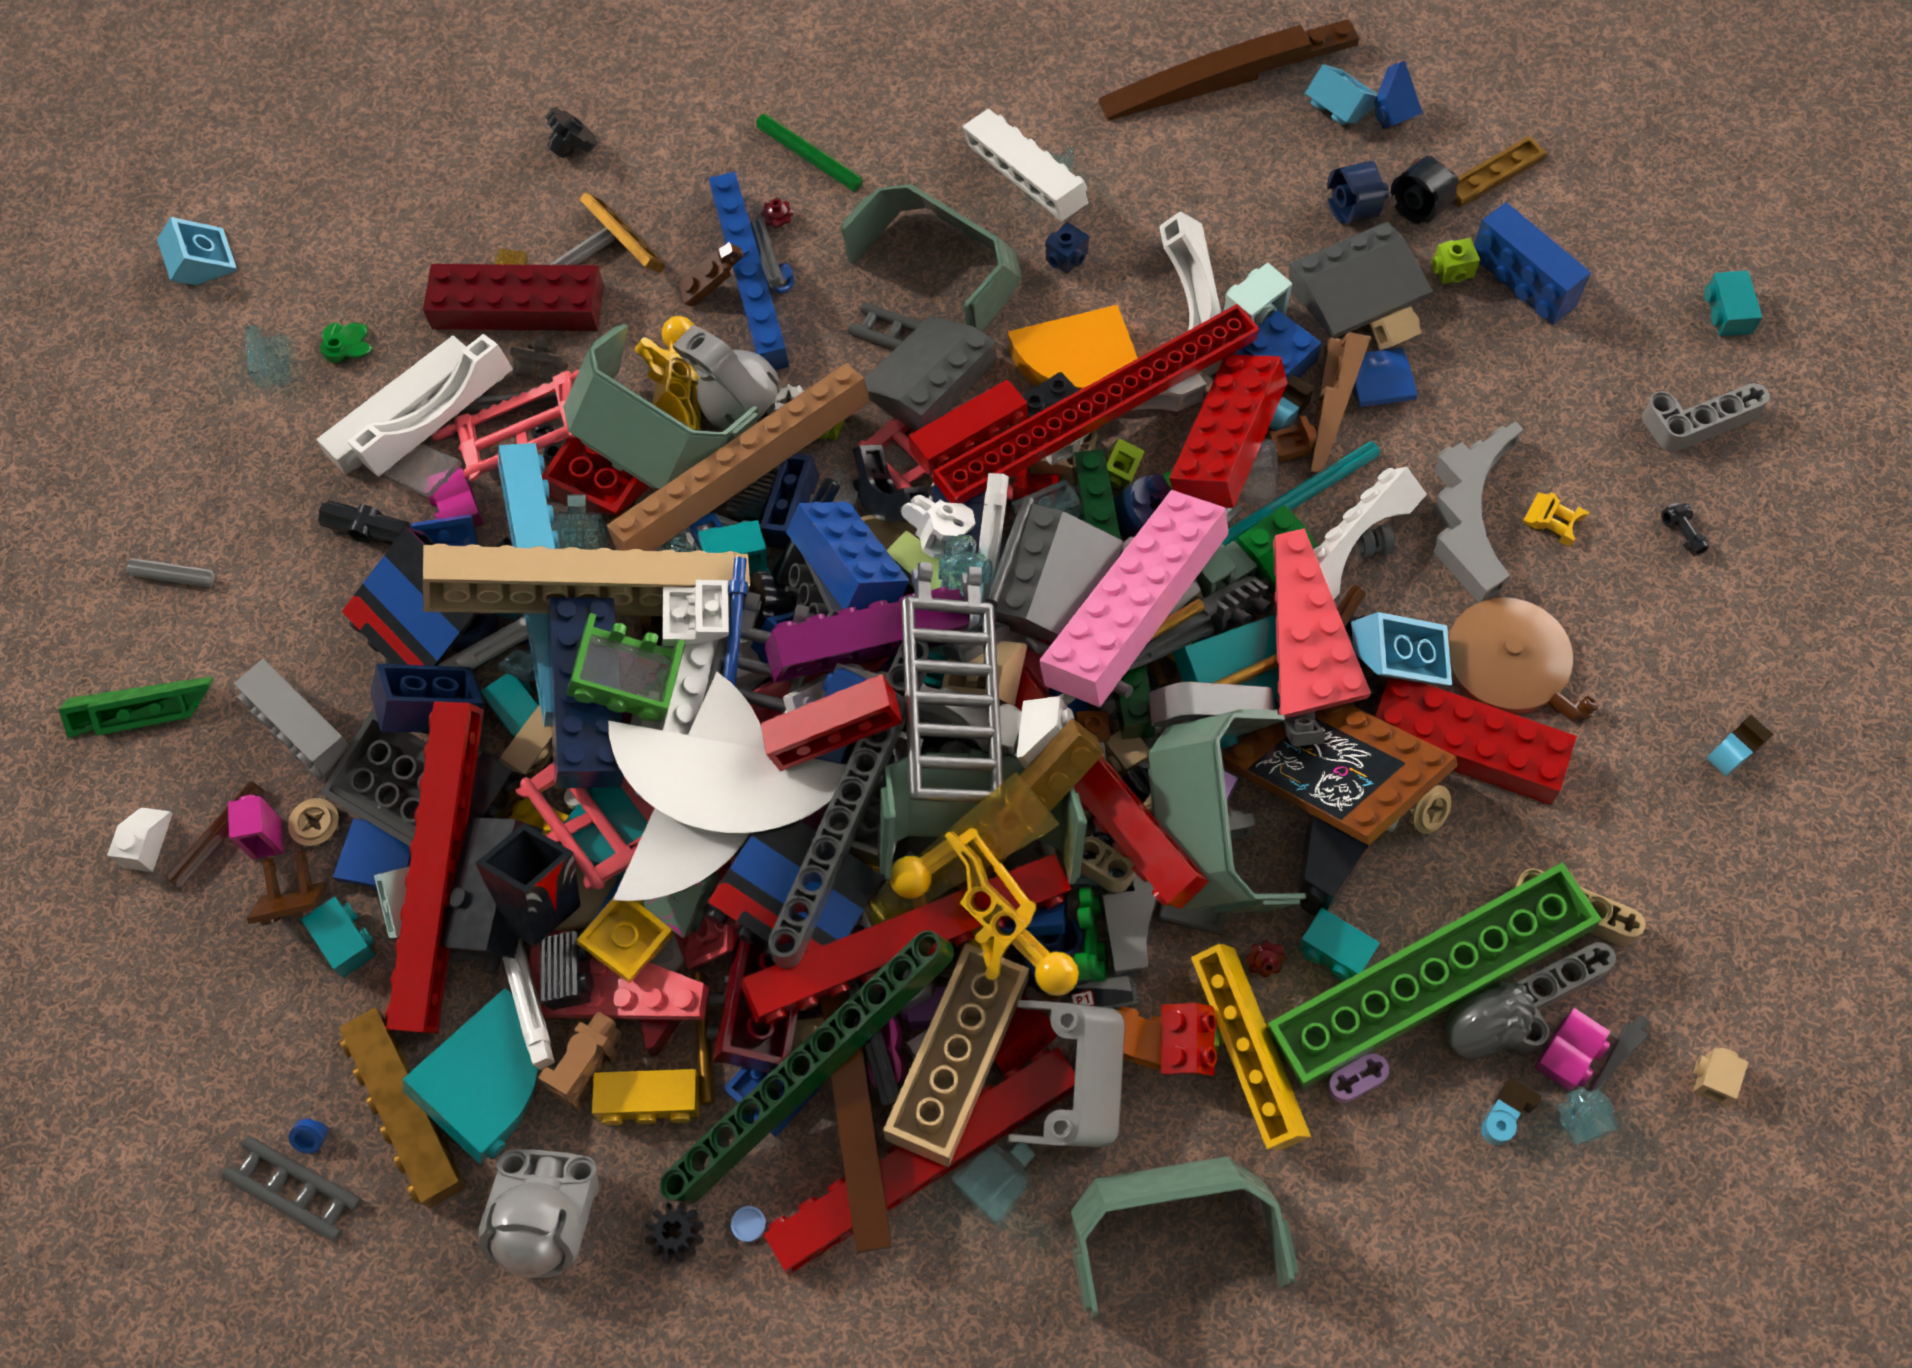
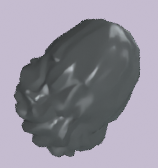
[1444,981,1535,1061]

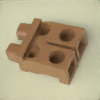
[538,1011,622,1111]

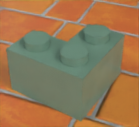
[1196,540,1257,599]

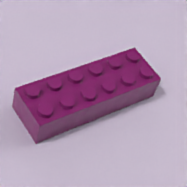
[764,587,970,683]

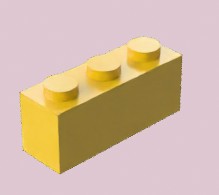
[592,1069,700,1126]

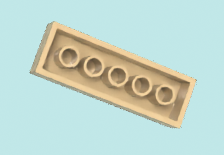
[883,943,1029,1167]

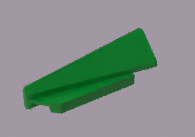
[58,676,213,738]

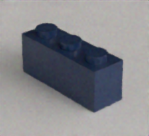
[760,454,820,549]

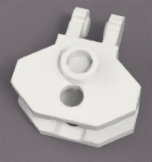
[901,494,976,559]

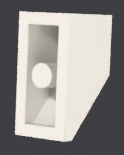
[1017,696,1074,769]
[107,808,173,872]

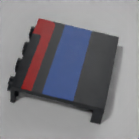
[341,527,495,666]
[702,820,884,961]

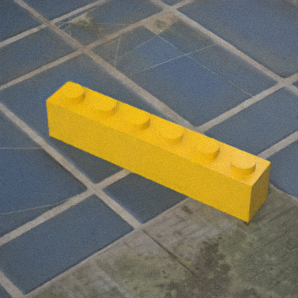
[1191,943,1311,1150]

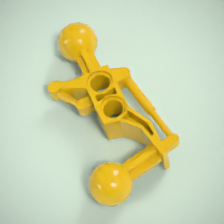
[635,316,701,431]
[889,828,1079,996]

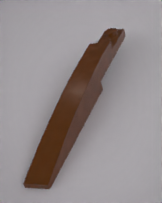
[1099,19,1359,121]
[821,992,892,1254]

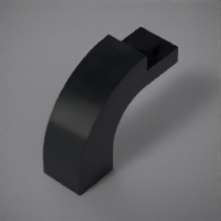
[852,445,929,523]

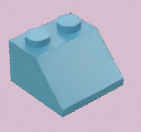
[1305,64,1377,125]
[157,217,237,285]

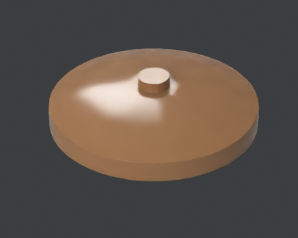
[1448,598,1573,714]

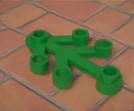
[1074,887,1108,982]

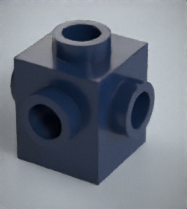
[1045,222,1089,274]

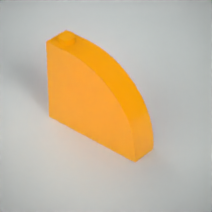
[1008,305,1138,390]

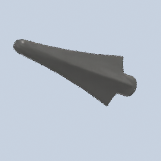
[1590,1015,1650,1094]

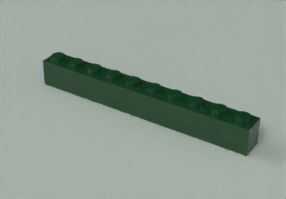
[1072,449,1155,740]

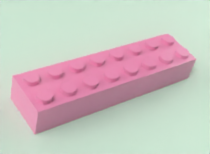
[1039,490,1228,707]

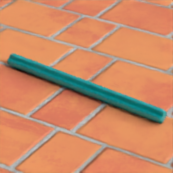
[1221,441,1380,546]

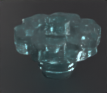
[938,534,992,597]

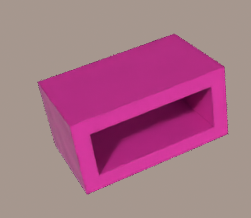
[228,795,284,860]

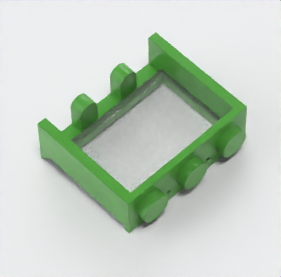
[566,613,685,722]

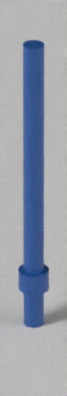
[724,557,748,687]

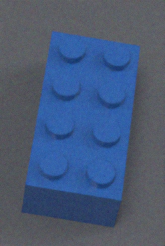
[1474,202,1591,325]
[786,501,910,611]

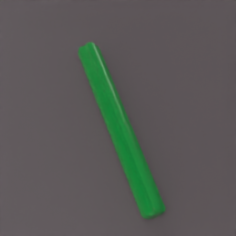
[756,113,863,191]

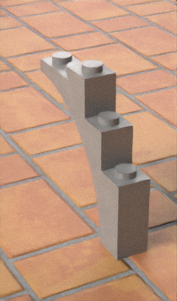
[1433,421,1524,603]
[1102,811,1255,978]

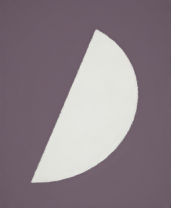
[613,672,765,901]
[608,720,847,833]

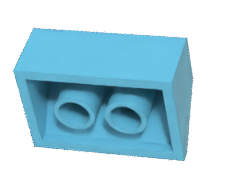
[1351,612,1452,687]

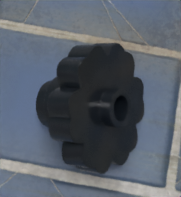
[545,107,598,158]
[749,570,792,629]

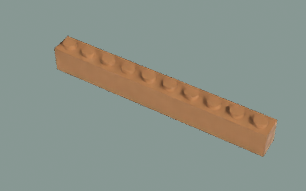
[606,363,870,551]

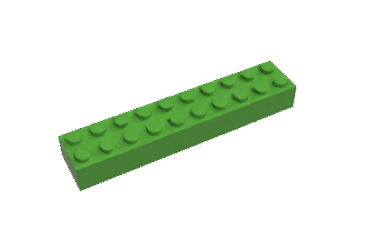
[1267,862,1602,1090]

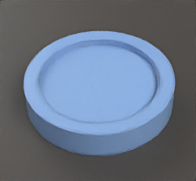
[731,1206,766,1242]

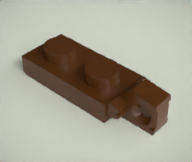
[678,242,744,307]

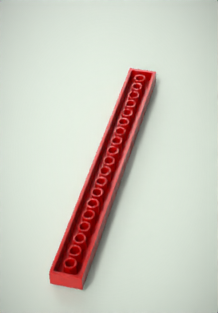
[933,304,1260,504]

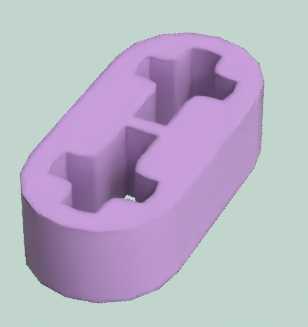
[1327,1053,1389,1103]

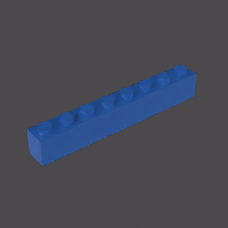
[708,172,789,370]

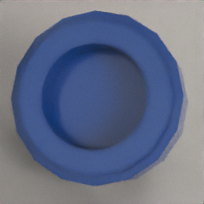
[765,262,795,293]
[289,1119,328,1154]

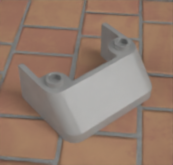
[1008,1000,1125,1148]

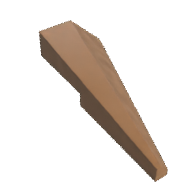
[1309,332,1371,474]

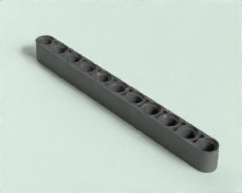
[768,641,930,969]

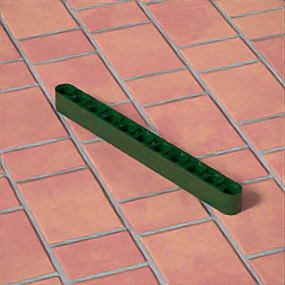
[660,930,954,1204]

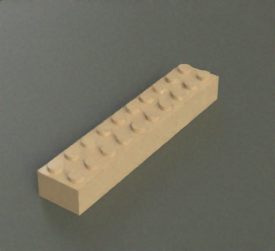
[423,544,750,617]

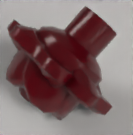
[761,199,795,227]
[1245,940,1287,978]

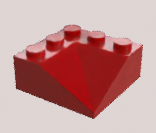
[542,437,650,516]

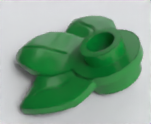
[320,322,373,363]

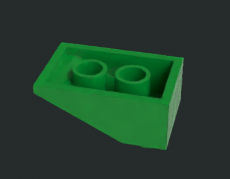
[1237,505,1318,596]

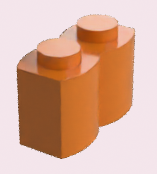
[1116,1006,1161,1071]

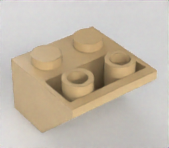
[941,641,1027,706]

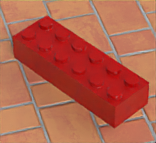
[1169,355,1288,508]
[1375,677,1577,805]

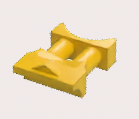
[1522,492,1589,546]

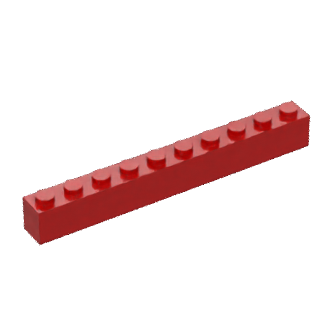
[1014,663,1210,909]
[385,701,484,1034]
[741,853,1071,1024]
[763,1047,1075,1276]

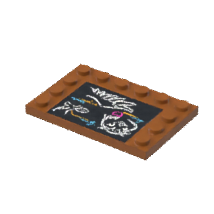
[1222,704,1458,845]

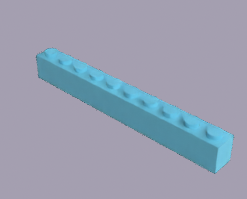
[498,443,559,727]

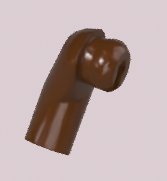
[1548,691,1599,720]

